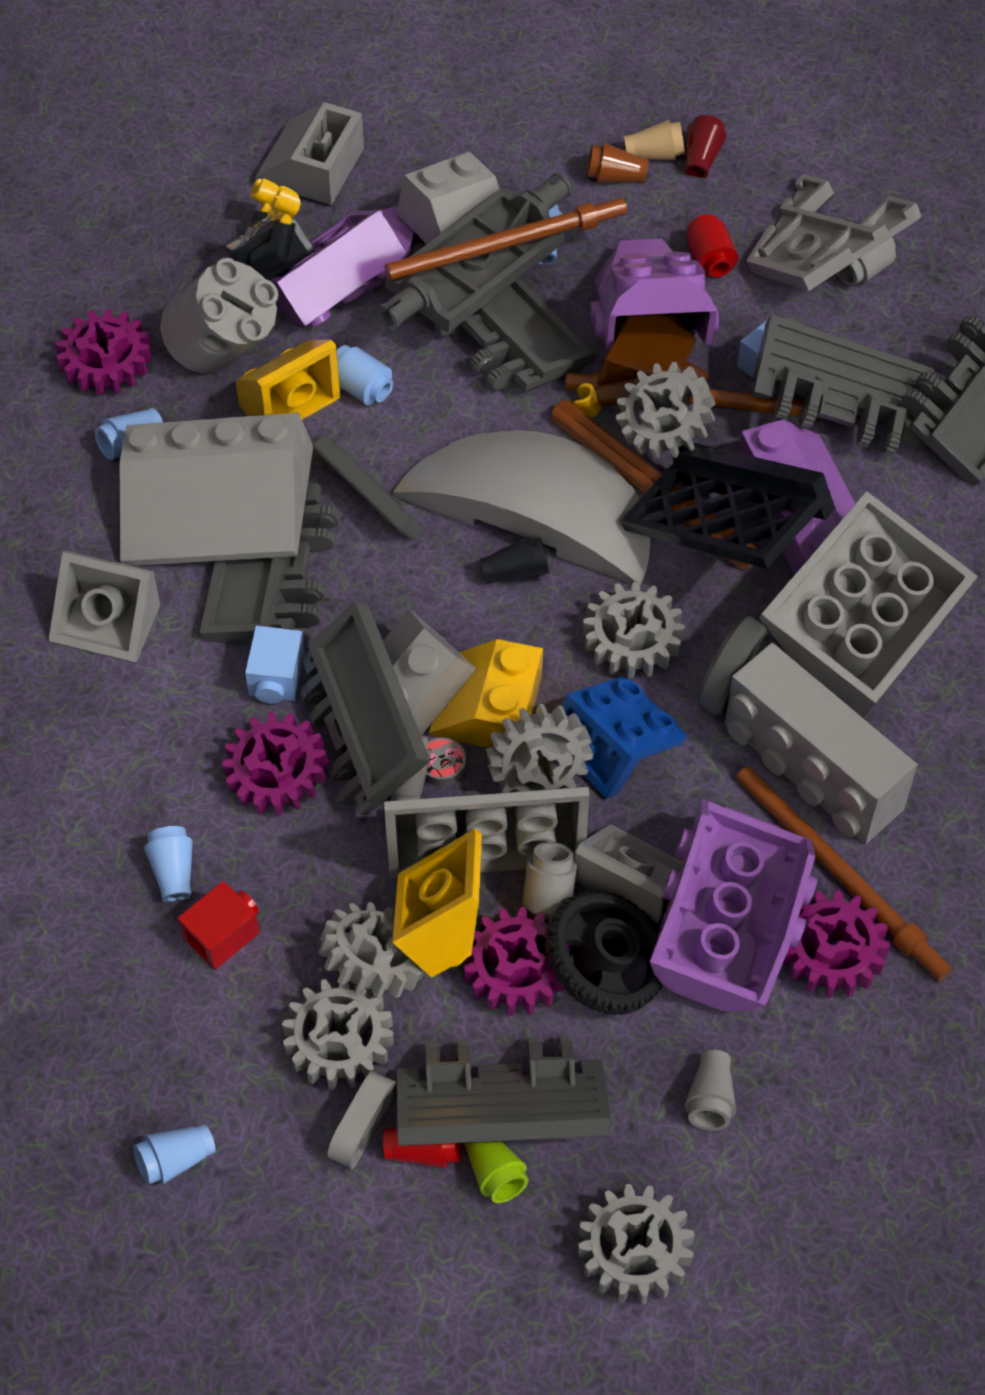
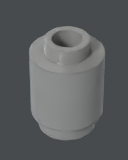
[836,237,896,286]
[522,842,577,920]

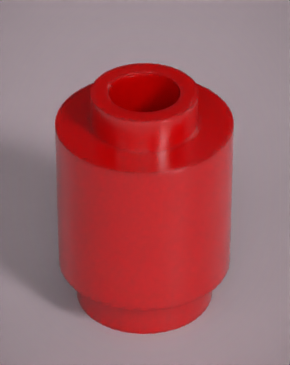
[686,214,738,278]

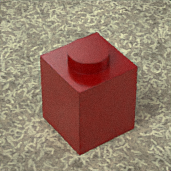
[178,881,260,970]

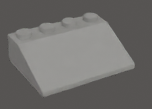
[120,413,313,566]
[759,491,978,719]
[384,787,590,879]

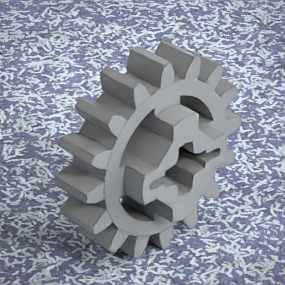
[616,362,716,459]
[583,582,685,679]
[486,704,593,793]
[318,902,425,999]
[282,979,394,1090]
[578,1184,695,1305]

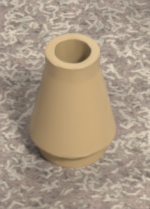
[624,119,685,160]

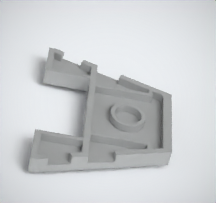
[746,174,922,291]

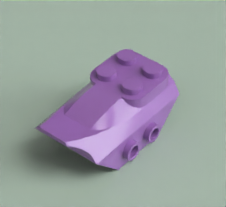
[590,239,719,350]
[650,799,817,1012]

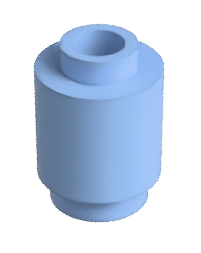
[337,345,393,406]

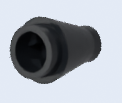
[480,536,550,584]

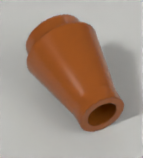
[586,142,649,183]

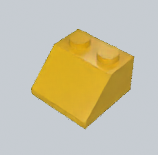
[235,339,340,420]
[429,639,543,748]
[392,828,482,978]

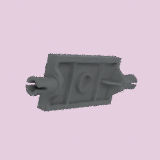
[377,172,572,333]

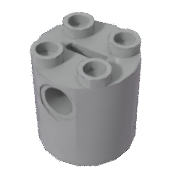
[160,258,278,374]

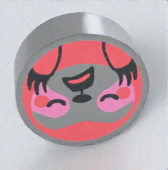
[425,737,466,786]

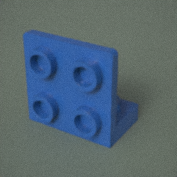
[560,676,687,799]

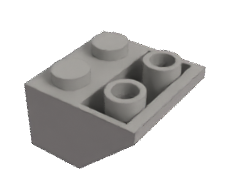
[255,102,364,205]

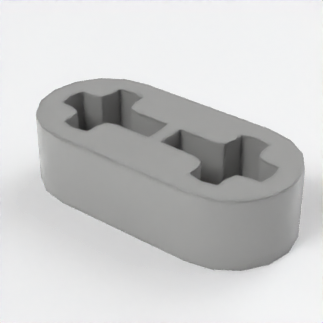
[327,1071,397,1169]

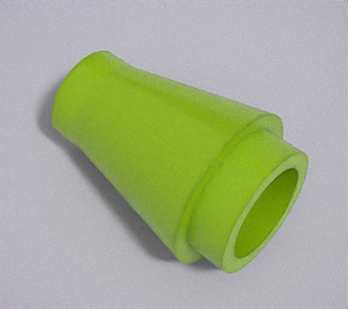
[463,1141,529,1203]

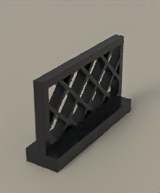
[621,443,835,569]

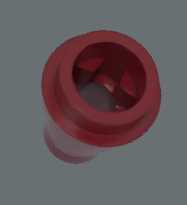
[684,115,727,179]

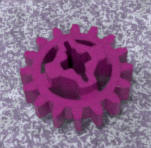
[56,308,152,395]
[222,712,329,815]
[783,890,890,998]
[463,907,570,1016]

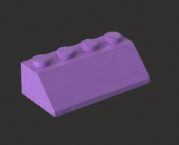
[739,419,855,575]

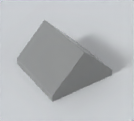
[48,550,160,663]
[575,824,681,928]

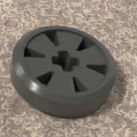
[698,616,769,716]

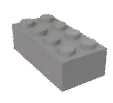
[725,642,918,845]

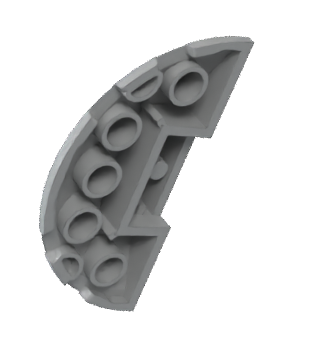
[392,430,650,586]

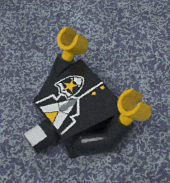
[223,178,315,280]

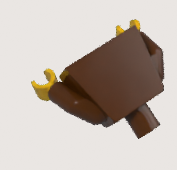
[573,313,710,418]

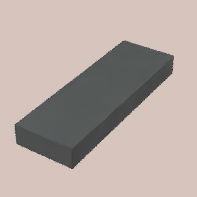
[314,434,427,540]

